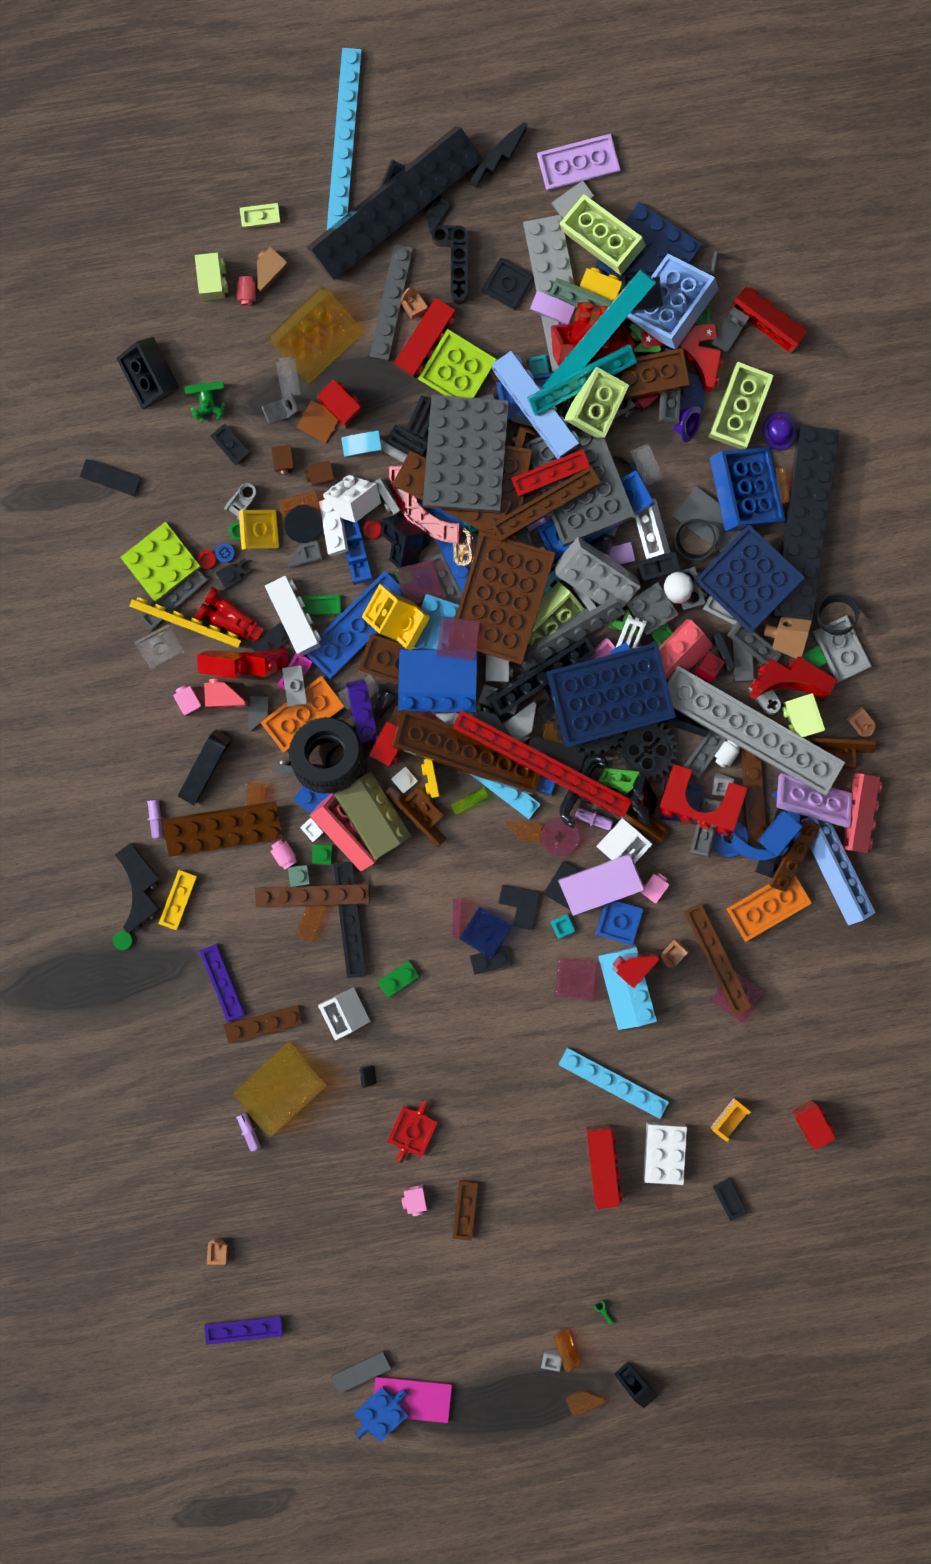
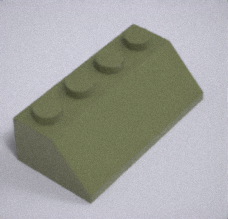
[334,772,412,860]

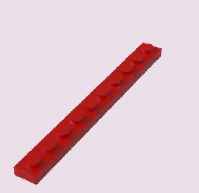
[452,710,632,818]

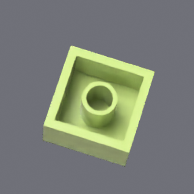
[195,253,228,301]

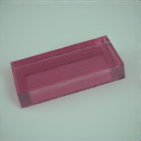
[452,898,461,937]

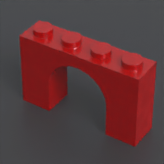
[659,764,747,836]

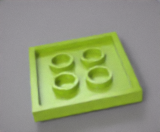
[418,329,497,398]
[120,522,201,602]

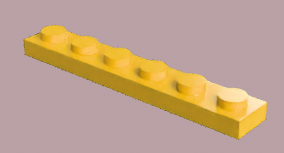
[129,597,241,648]

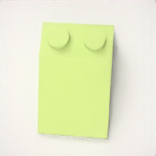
[564,367,629,438]
[781,693,825,737]

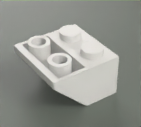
[323,475,381,523]
[596,818,652,864]
[318,987,370,1040]

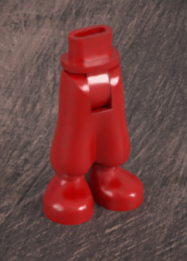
[195,587,264,642]

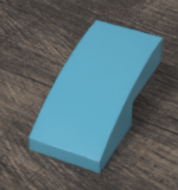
[342,431,382,457]

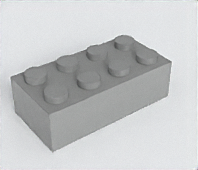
[554,537,640,608]

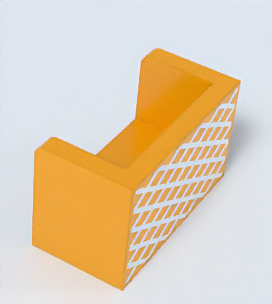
[710,1098,751,1142]

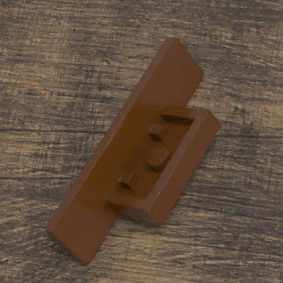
[802,736,877,769]
[385,784,446,847]
[769,819,820,892]

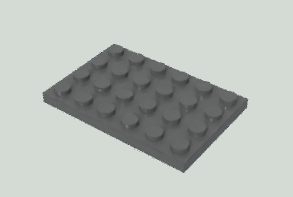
[423,395,508,513]
[524,424,636,547]

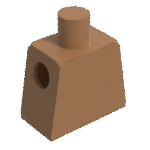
[764,617,812,658]

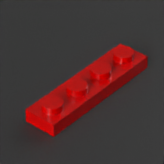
[511,449,590,497]

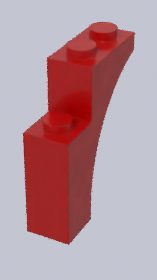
[664,326,723,393]
[197,648,288,679]
[749,656,837,702]

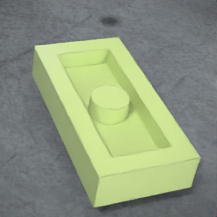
[240,203,281,228]

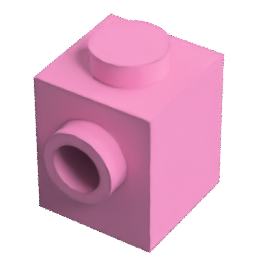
[401,1185,427,1216]

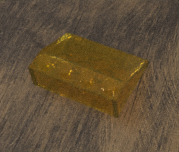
[266,285,364,384]
[233,1041,328,1138]

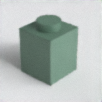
[288,865,311,887]

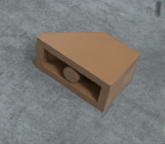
[257,247,288,294]

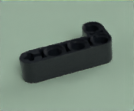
[432,225,468,304]
[178,729,233,806]

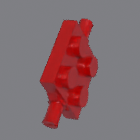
[387,1100,438,1163]

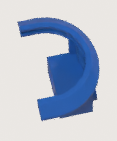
[730,789,802,860]

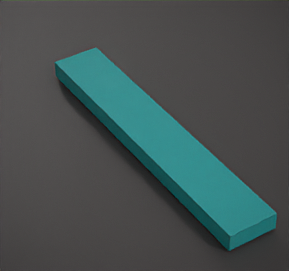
[527,344,637,416]

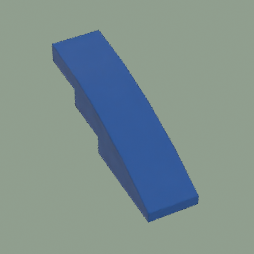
[343,519,372,585]

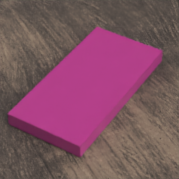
[374,1376,452,1423]

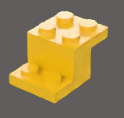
[362,584,430,651]

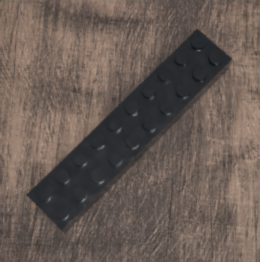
[307,126,483,280]
[771,425,840,621]

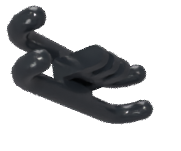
[559,755,608,828]

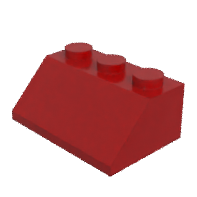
[612,953,659,989]

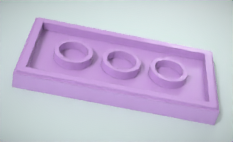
[537,134,621,191]
[777,773,852,828]
[559,854,645,916]

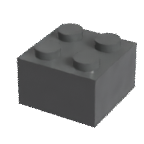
[625,583,679,637]

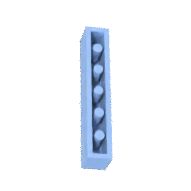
[492,351,579,459]
[800,816,875,925]

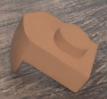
[401,288,428,320]
[847,707,876,737]
[660,938,689,968]
[207,1238,228,1266]

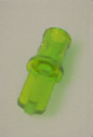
[451,787,489,814]

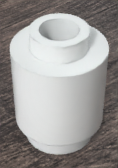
[714,740,741,768]

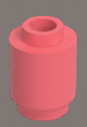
[236,276,256,306]

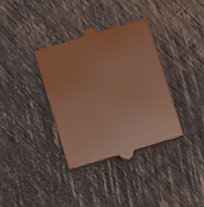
[296,400,338,444]

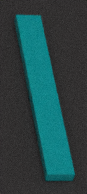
[542,269,656,389]

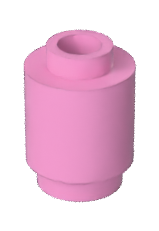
[270,840,297,869]

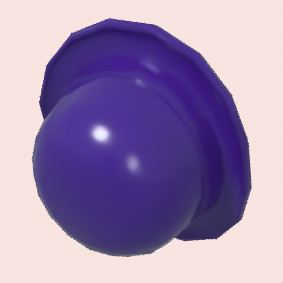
[673,405,703,443]
[762,412,797,450]

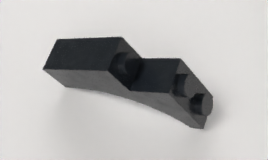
[115,843,161,933]

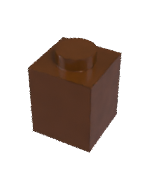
[271,445,294,475]
[305,460,335,486]

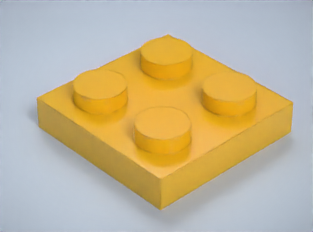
[239,510,279,550]
[421,759,440,798]

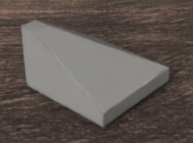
[712,772,734,796]
[541,1349,564,1372]

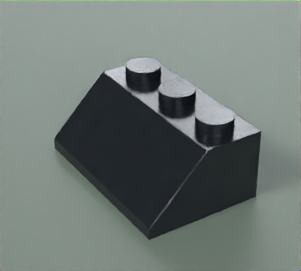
[116,337,179,409]

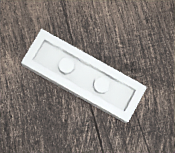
[319,499,349,556]

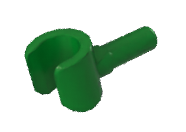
[594,1300,614,1325]

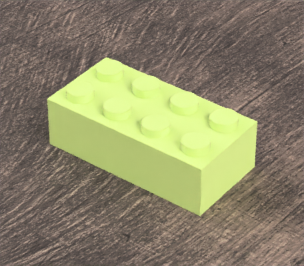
[559,194,646,275]
[709,362,774,449]

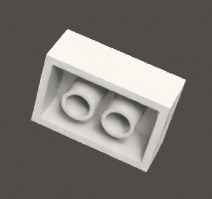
[643,1122,687,1185]

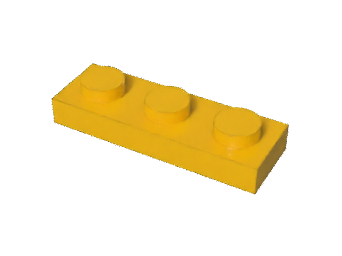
[159,870,197,930]

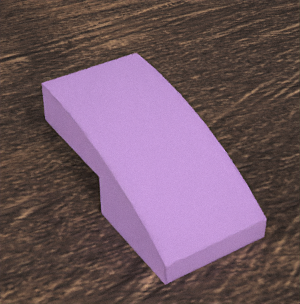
[530,291,575,325]

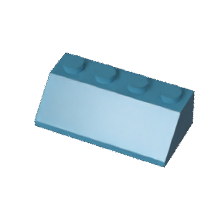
[598,946,657,1030]

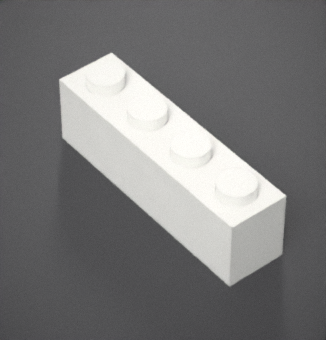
[265,576,321,657]

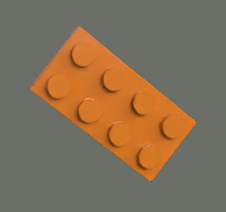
[260,676,345,753]
[725,875,812,942]

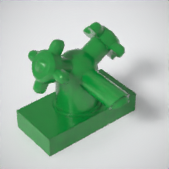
[184,380,225,423]

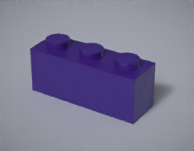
[345,679,378,743]

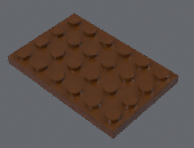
[448,531,556,665]

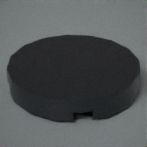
[284,505,322,543]

